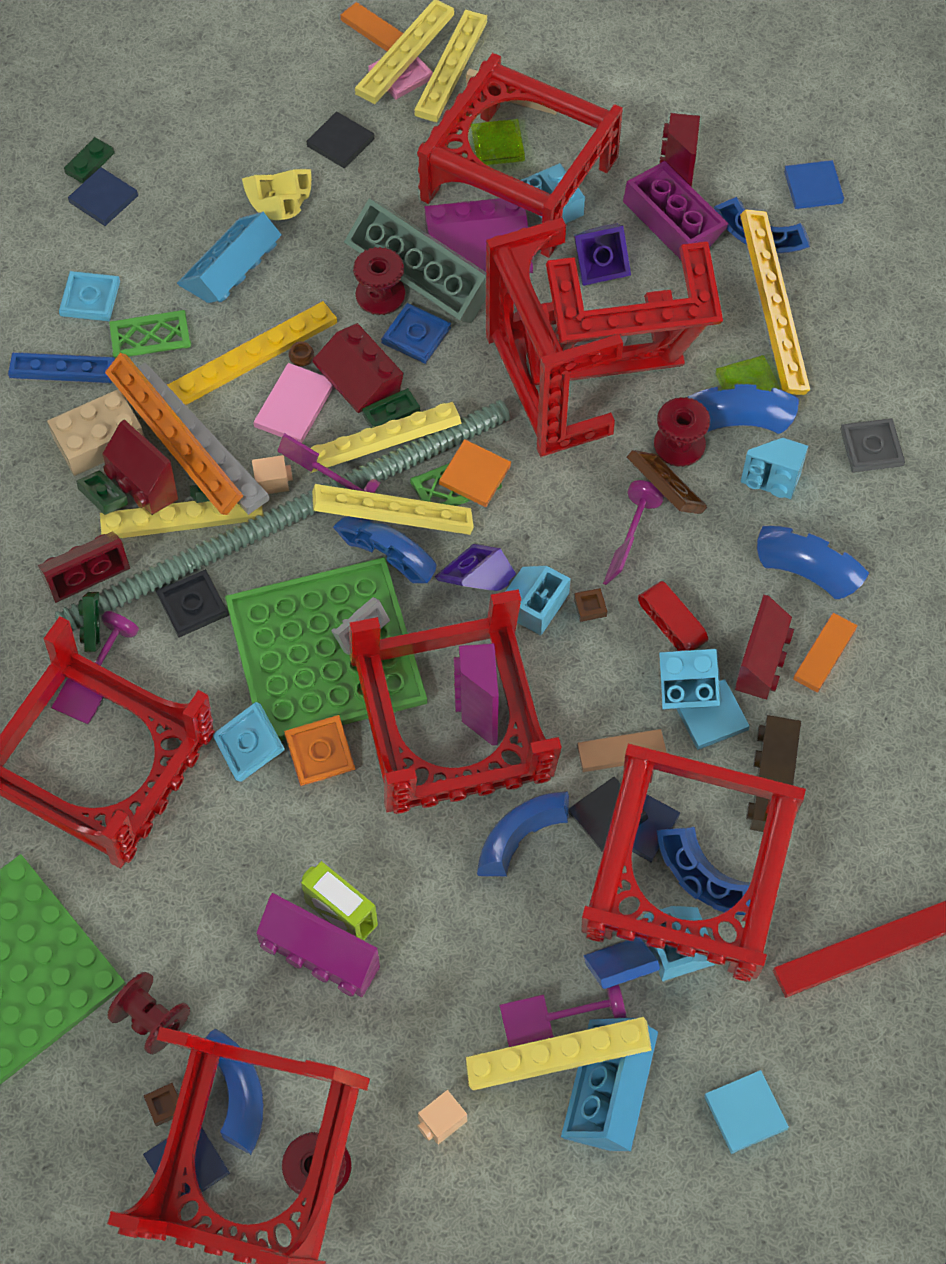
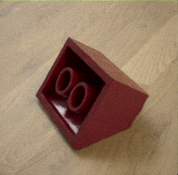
[659,113,700,187]
[312,323,404,413]
[102,419,178,515]
[38,531,130,603]
[735,594,794,700]

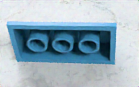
[177,212,282,303]
[561,1018,658,1151]

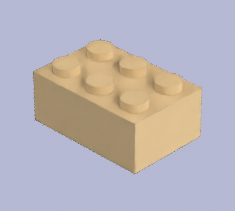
[47,389,144,476]

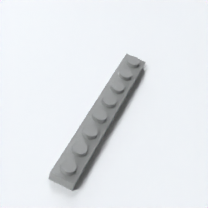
[137,362,270,515]

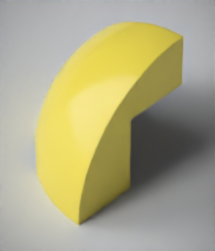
[242,169,312,220]

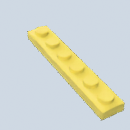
[355,0,454,104]
[414,9,487,122]
[310,402,461,473]
[312,484,474,535]
[100,501,263,538]
[466,1017,652,1090]

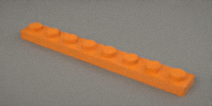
[105,353,244,515]

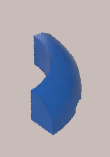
[714,197,811,253]
[687,384,799,434]
[333,516,437,583]
[757,526,869,599]
[477,791,569,876]
[657,827,751,915]
[205,1028,263,1155]

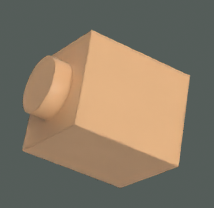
[252,455,293,494]
[417,1090,467,1145]

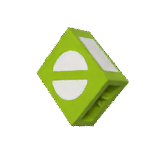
[301,861,378,941]

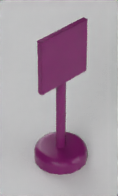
[277,433,381,493]
[603,480,665,585]
[51,611,139,724]
[499,984,627,1047]

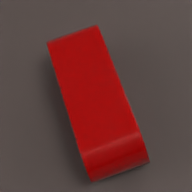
[638,581,709,651]

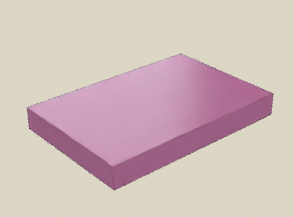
[254,363,334,443]

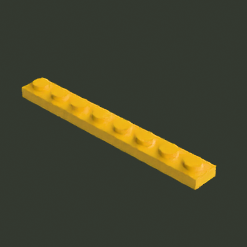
[740,209,810,395]
[167,301,337,405]

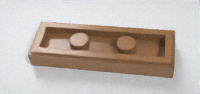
[577,729,667,772]

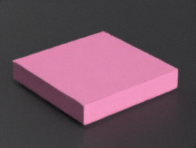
[368,57,433,100]

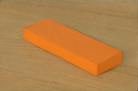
[340,2,403,51]
[793,613,858,693]

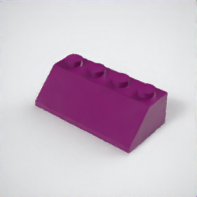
[623,161,728,260]
[454,644,499,746]
[256,893,380,997]

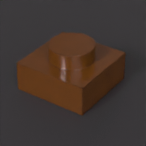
[574,588,607,622]
[144,1083,178,1127]

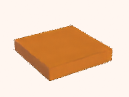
[439,439,511,507]
[284,715,356,787]

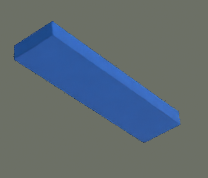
[8,352,115,383]

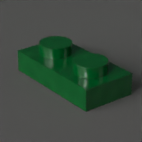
[64,137,115,184]
[362,388,421,428]
[76,470,128,515]
[78,592,101,652]

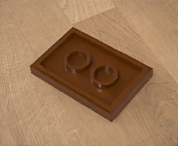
[627,450,707,514]

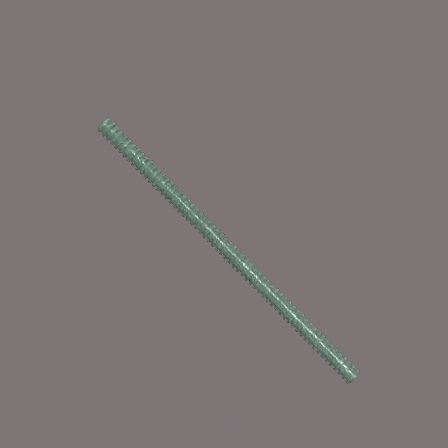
[55,400,510,630]

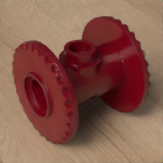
[353,247,405,315]
[654,397,710,467]
[107,972,190,1055]
[282,1132,352,1195]

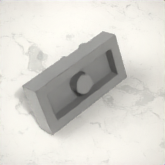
[331,597,390,655]

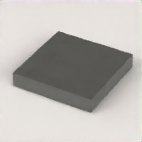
[840,418,905,473]

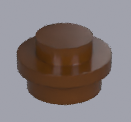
[288,341,314,366]

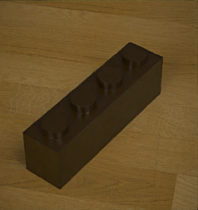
[746,715,801,832]

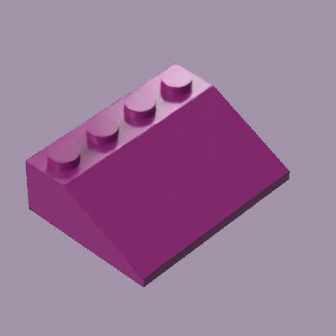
[424,198,533,273]

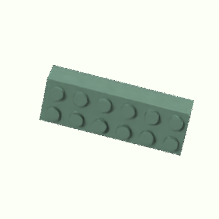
[344,198,486,323]

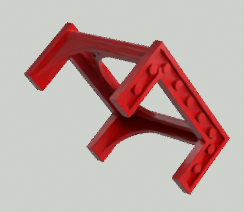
[417,52,623,258]
[486,218,623,457]
[522,241,723,386]
[349,589,562,814]
[0,616,215,869]
[582,743,806,982]
[107,1027,370,1264]

